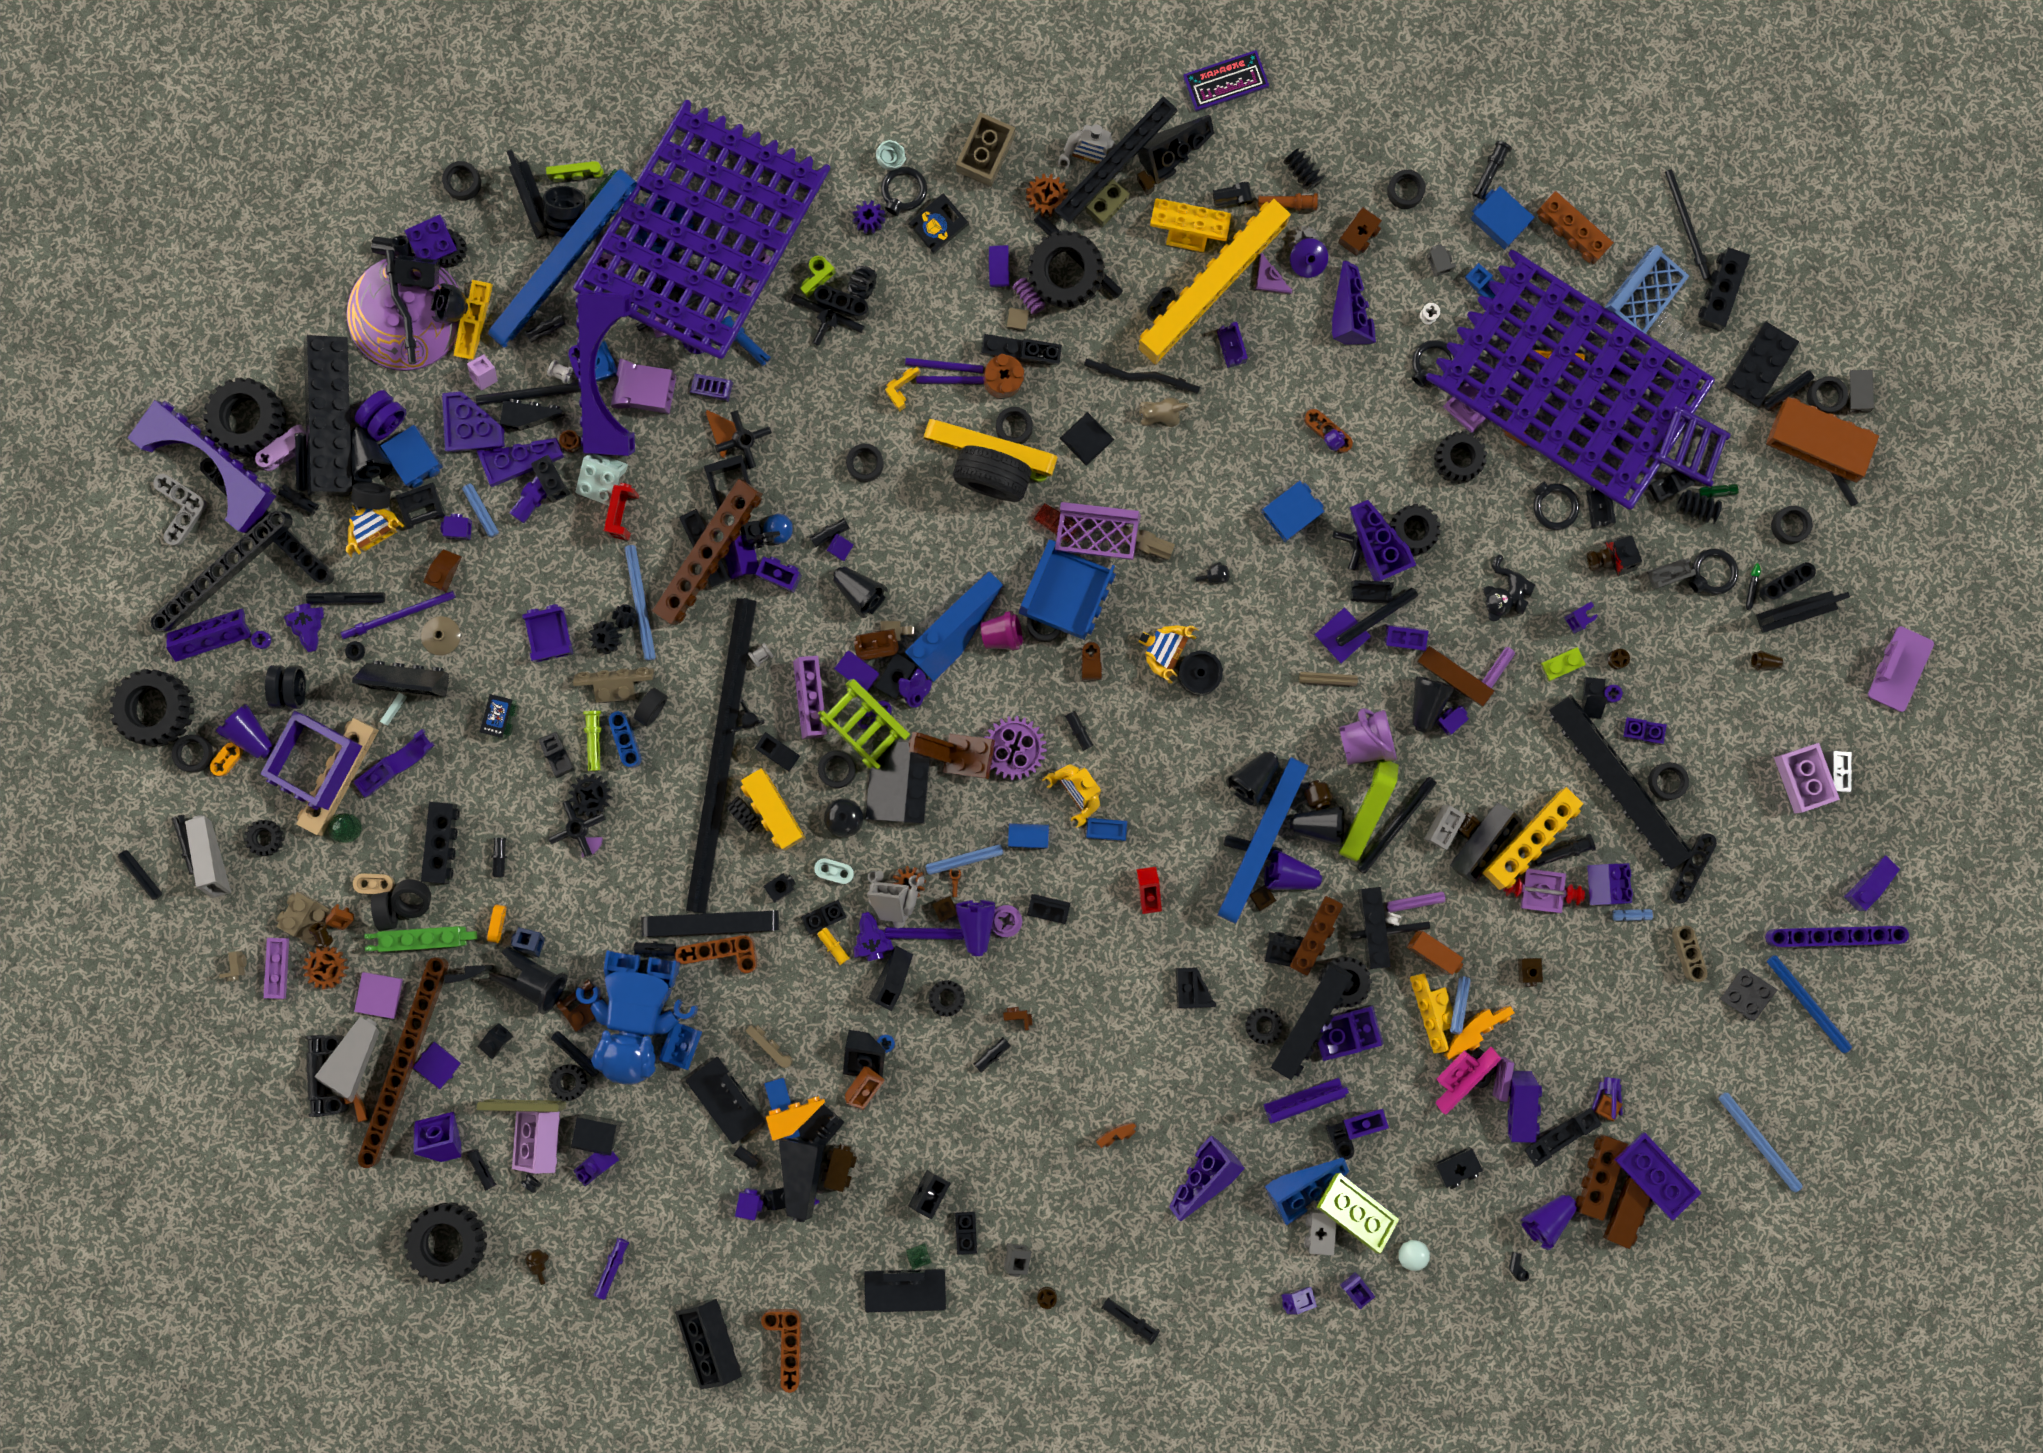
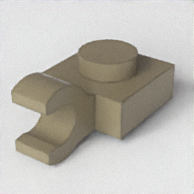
[880,621,915,642]

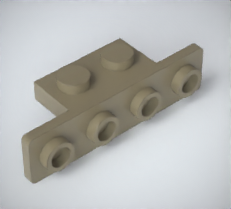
[573,667,654,703]

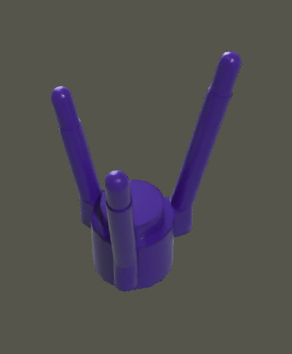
[1592,1077,1623,1119]

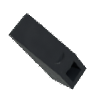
[500,399,565,430]
[868,946,913,1011]

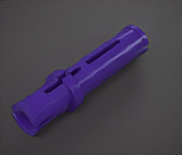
[594,1238,629,1300]

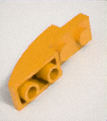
[1444,1006,1514,1061]

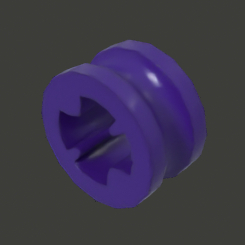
[251,631,271,649]
[1604,684,1623,703]

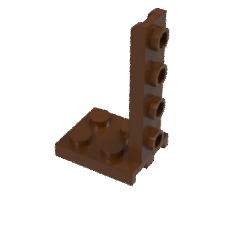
[909,732,995,779]

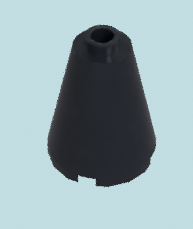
[350,426,392,483]
[833,566,888,618]
[1412,676,1454,733]
[1226,752,1279,806]
[1290,806,1345,846]

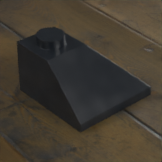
[843,1030,886,1078]

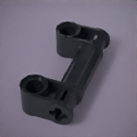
[305,1035,349,1117]

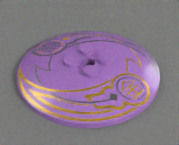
[347,256,460,371]

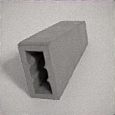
[185,815,231,898]
[315,1017,380,1102]

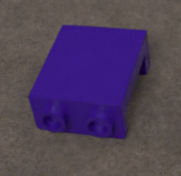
[522,604,573,663]

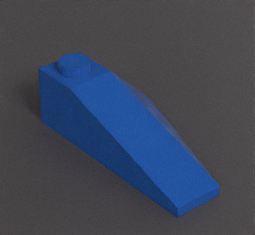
[1265,1157,1349,1225]

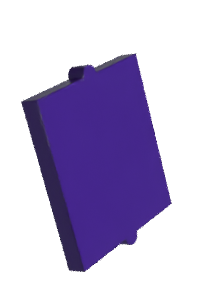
[413,1041,462,1089]

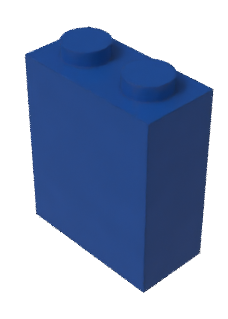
[1471,186,1534,250]
[381,425,443,488]
[1261,481,1324,542]

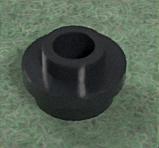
[345,641,366,661]

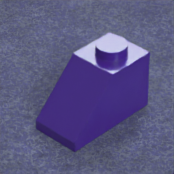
[1344,1109,1389,1140]

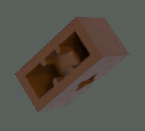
[1338,207,1382,256]

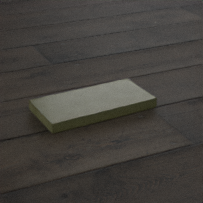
[477,1099,566,1112]

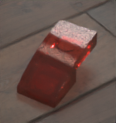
[1034,503,1079,543]

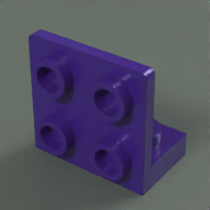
[404,214,457,260]

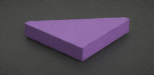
[1255,253,1292,294]

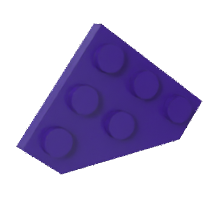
[442,391,505,452]

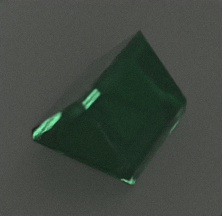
[906,1243,932,1269]

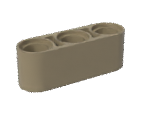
[1672,925,1707,982]

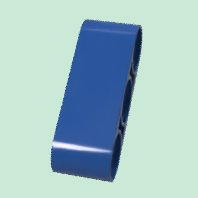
[609,711,642,768]

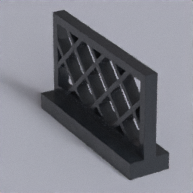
[506,149,550,239]
[1756,591,1850,633]

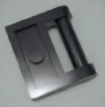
[395,482,446,529]

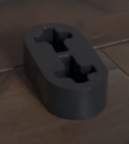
[1147,287,1176,321]

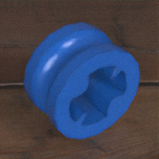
[877,1035,895,1053]

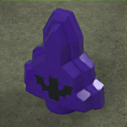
[284,604,324,653]
[854,912,894,961]

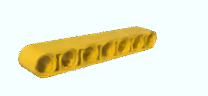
[923,419,1058,476]

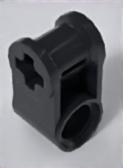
[1325,1119,1355,1160]

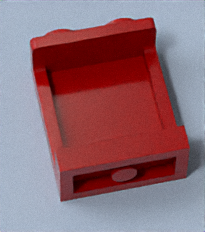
[604,483,639,541]

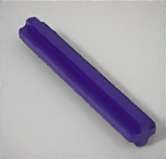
[885,927,963,940]

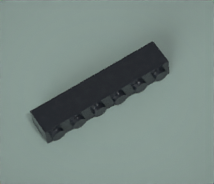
[1270,963,1354,1080]

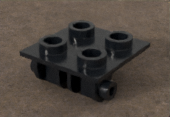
[1720,967,1778,1022]
[798,1096,845,1147]

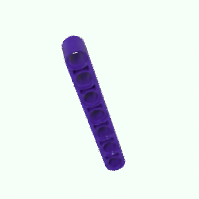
[1765,926,1909,947]

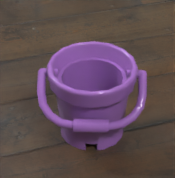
[1339,708,1397,765]

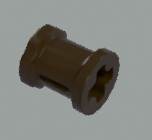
[1457,812,1480,839]
[309,921,333,948]

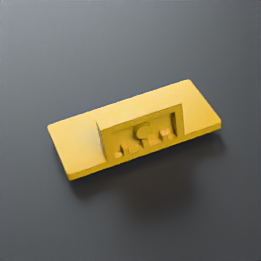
[1150,198,1231,252]

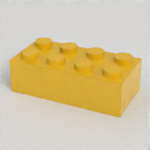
[740,768,806,851]

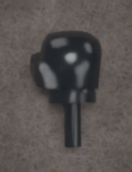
[1195,562,1230,584]

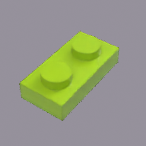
[1541,647,1586,681]

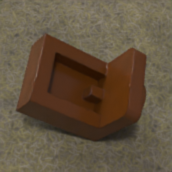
[1003,1007,1033,1031]

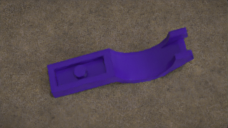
[353,729,435,798]

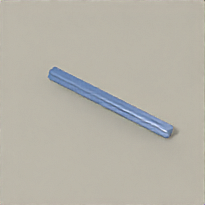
[625,545,656,661]
[1719,1092,1803,1193]

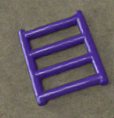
[1655,405,1731,487]

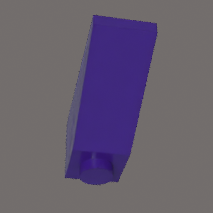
[1844,855,1900,911]

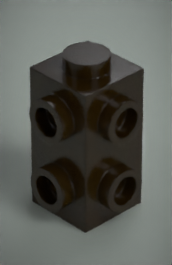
[821,1143,857,1192]

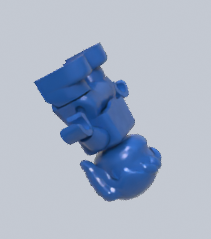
[576,950,698,1085]

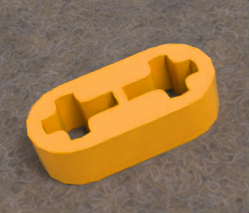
[210,742,243,776]
[487,904,507,943]

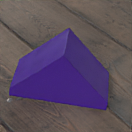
[1340,1272,1375,1309]

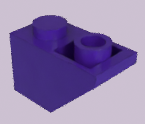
[573,1151,619,1186]

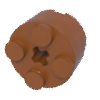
[983,354,1024,398]

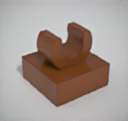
[325,904,354,930]

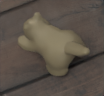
[1139,398,1189,427]

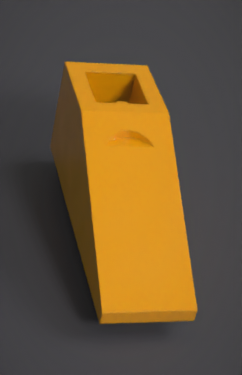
[765,1096,825,1141]

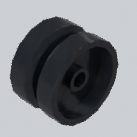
[1178,650,1223,696]
[265,665,306,709]

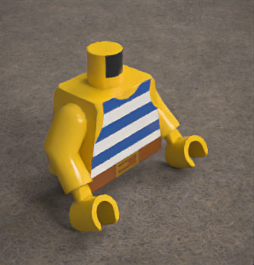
[346,504,404,558]
[1138,625,1199,684]
[1042,764,1101,828]

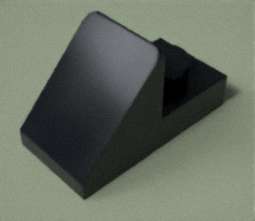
[1582,677,1607,719]

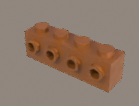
[1536,191,1614,264]

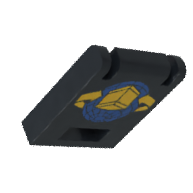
[908,193,969,254]

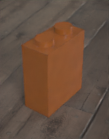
[1406,931,1464,975]

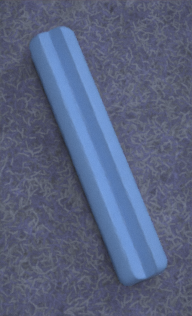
[462,484,499,538]
[1450,976,1471,1035]

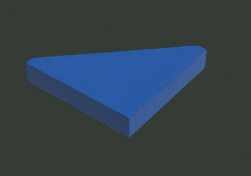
[595,341,618,381]

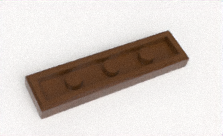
[1417,646,1495,708]

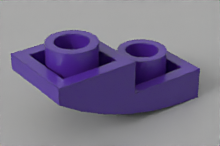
[989,245,1010,287]
[1623,717,1667,745]

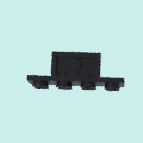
[686,1057,765,1144]
[864,1269,946,1313]

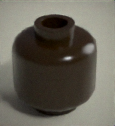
[1304,780,1333,810]

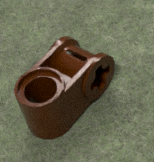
[1081,642,1102,680]

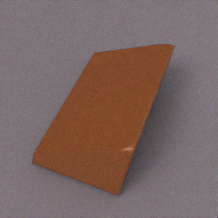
[845,1066,885,1110]

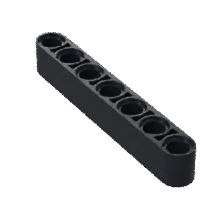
[641,910,779,937]

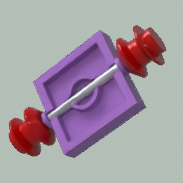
[1503,869,1585,913]

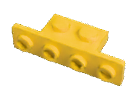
[1410,973,1453,1053]

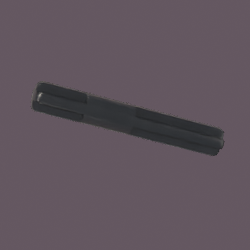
[306,592,385,604]

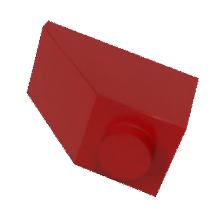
[1136,867,1162,914]

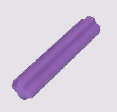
[1482,647,1515,688]
[1386,892,1445,912]

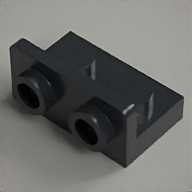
[1264,932,1304,967]

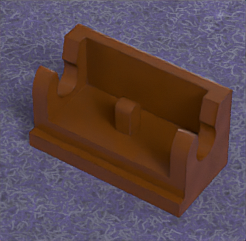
[854,629,899,660]

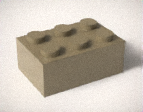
[956,112,1015,187]

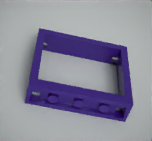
[261,710,362,810]

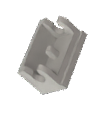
[1424,805,1466,850]

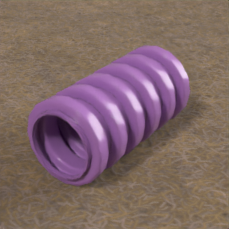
[1012,277,1045,314]

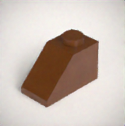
[423,549,462,593]

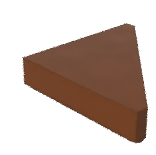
[706,410,736,458]

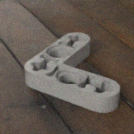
[154,474,206,546]

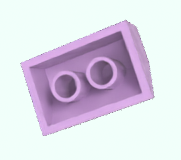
[1774,743,1840,813]
[512,1111,560,1174]

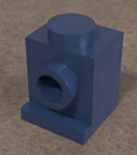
[511,927,545,958]

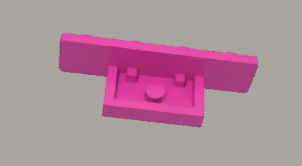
[1436,1047,1501,1115]

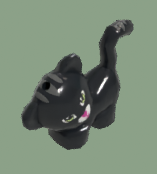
[1483,555,1536,622]

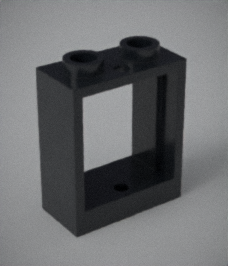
[704,455,752,511]

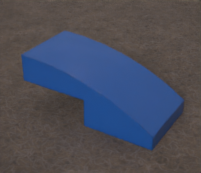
[1465,263,1496,299]

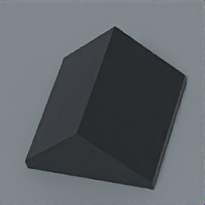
[571,1114,622,1156]

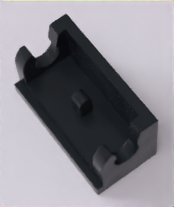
[1586,484,1616,529]
[1350,580,1394,603]
[1027,894,1071,924]

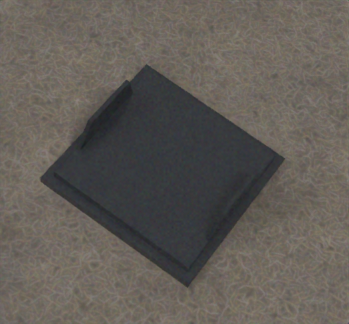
[1060,412,1114,466]

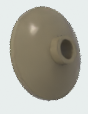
[421,616,461,655]

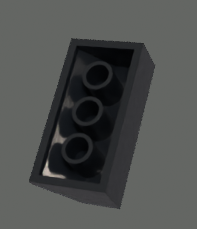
[675,1298,742,1390]

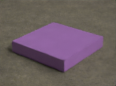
[1443,383,1499,433]
[354,972,403,1019]

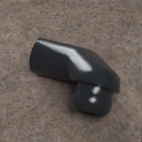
[1509,1252,1529,1282]

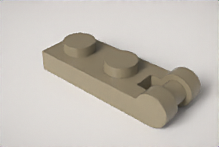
[745,1024,793,1068]

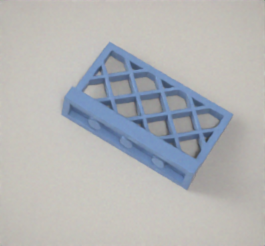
[1604,245,1689,334]

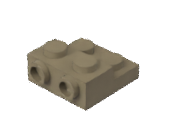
[276,892,332,946]

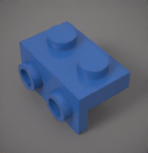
[659,1023,702,1070]

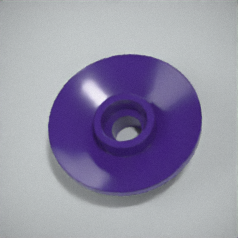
[1290,238,1328,278]

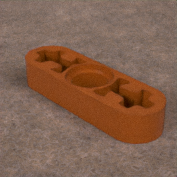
[1304,409,1353,453]

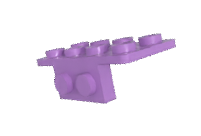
[1868,626,1934,712]

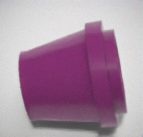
[981,611,1023,651]

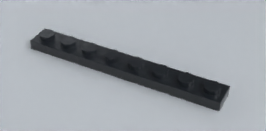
[1055,96,1178,225]

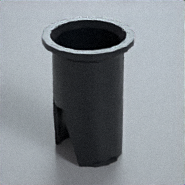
[489,946,567,1015]

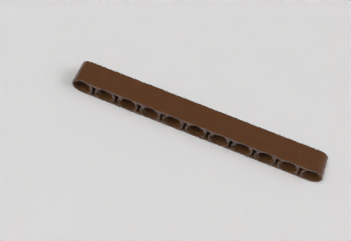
[358,957,449,1168]

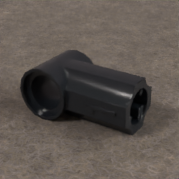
[1212,182,1253,208]
[371,236,413,258]

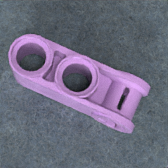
[255,424,306,471]

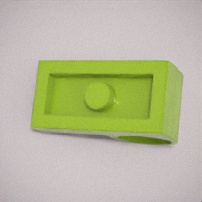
[800,255,836,298]

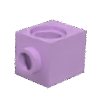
[467,354,498,390]

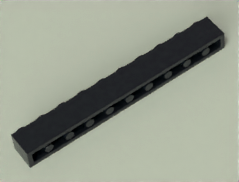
[1549,693,1693,870]

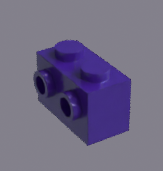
[755,556,802,593]

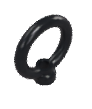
[881,167,927,216]
[1411,340,1455,387]
[1532,481,1579,530]
[1689,549,1739,595]

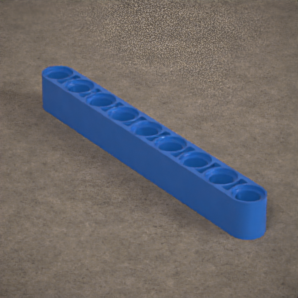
[1217,757,1309,924]

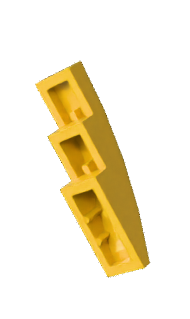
[453,280,493,360]

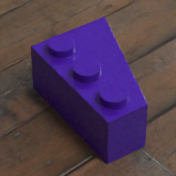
[1508,1071,1542,1142]

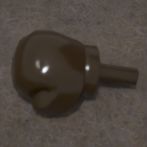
[525,1249,549,1285]

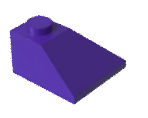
[414,1112,461,1162]

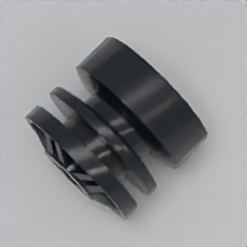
[543,186,585,237]

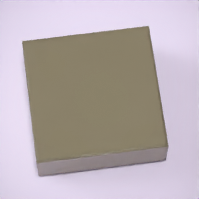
[1007,308,1029,331]

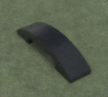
[1524,1107,1602,1167]

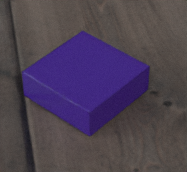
[827,534,854,561]

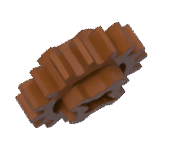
[1026,174,1068,217]
[303,946,349,989]

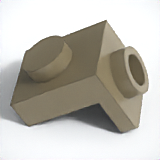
[219,951,247,981]

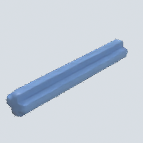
[926,845,1003,875]

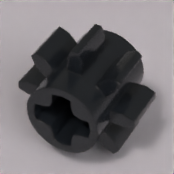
[612,604,638,629]

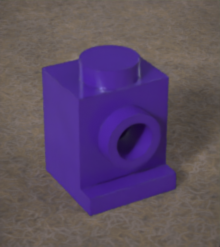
[1436,705,1469,736]

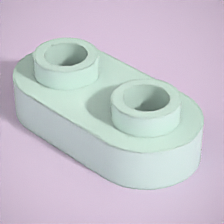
[814,858,854,884]

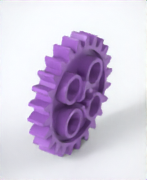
[984,716,1047,780]

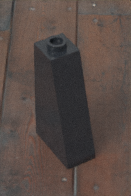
[779,1137,824,1222]

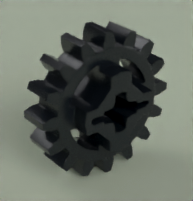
[568,774,613,817]

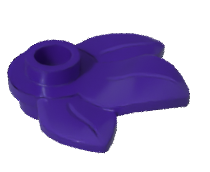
[899,668,932,708]

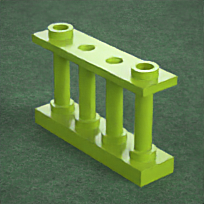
[817,679,910,769]

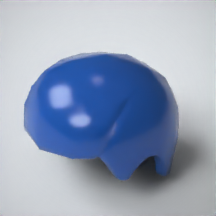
[763,513,793,544]

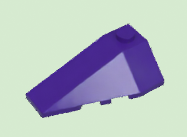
[1332,260,1376,345]
[1349,500,1416,581]
[1169,1135,1245,1221]

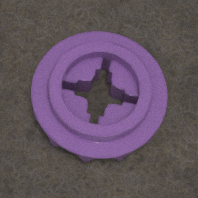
[992,905,1022,937]

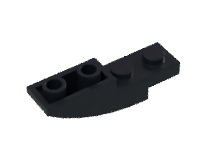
[980,334,1062,365]

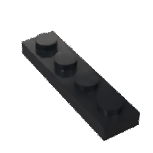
[679,509,730,589]

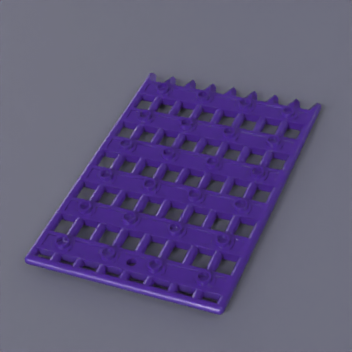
[573,100,830,359]
[1426,250,1715,510]

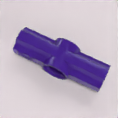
[509,476,547,523]

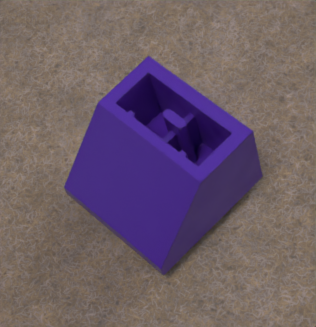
[1587,863,1633,905]

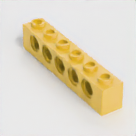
[1483,787,1583,890]

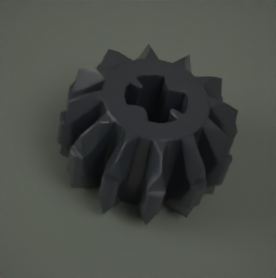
[848,265,877,300]
[588,621,623,654]

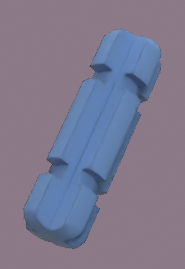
[1612,909,1653,921]

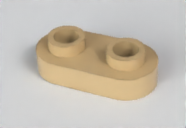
[353,874,395,894]

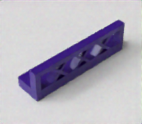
[166,608,251,662]

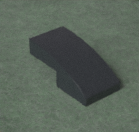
[1648,471,1695,503]
[539,731,575,778]

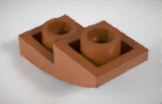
[1096,1122,1136,1148]

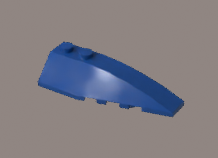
[905,571,1003,682]

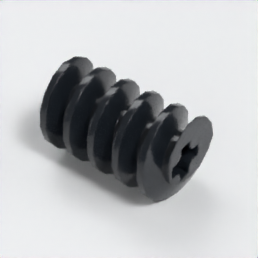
[1283,148,1325,192]
[1676,490,1722,524]

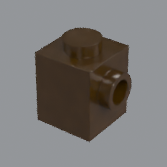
[1518,958,1543,987]

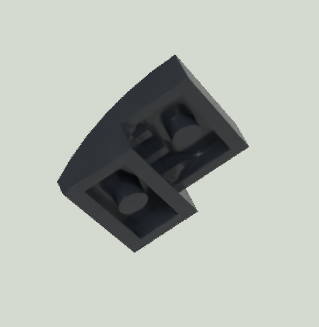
[444,965,494,983]

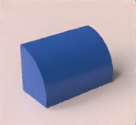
[1008,823,1049,848]

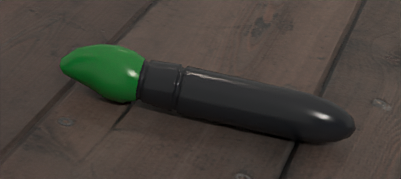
[1746,563,1761,611]

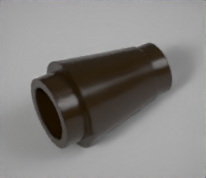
[1751,650,1783,670]

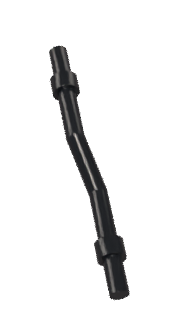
[386,250,417,365]
[1084,358,1200,394]

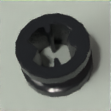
[521,1174,541,1193]

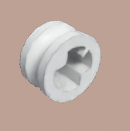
[1384,911,1401,926]

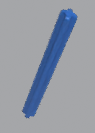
[1767,955,1852,1053]

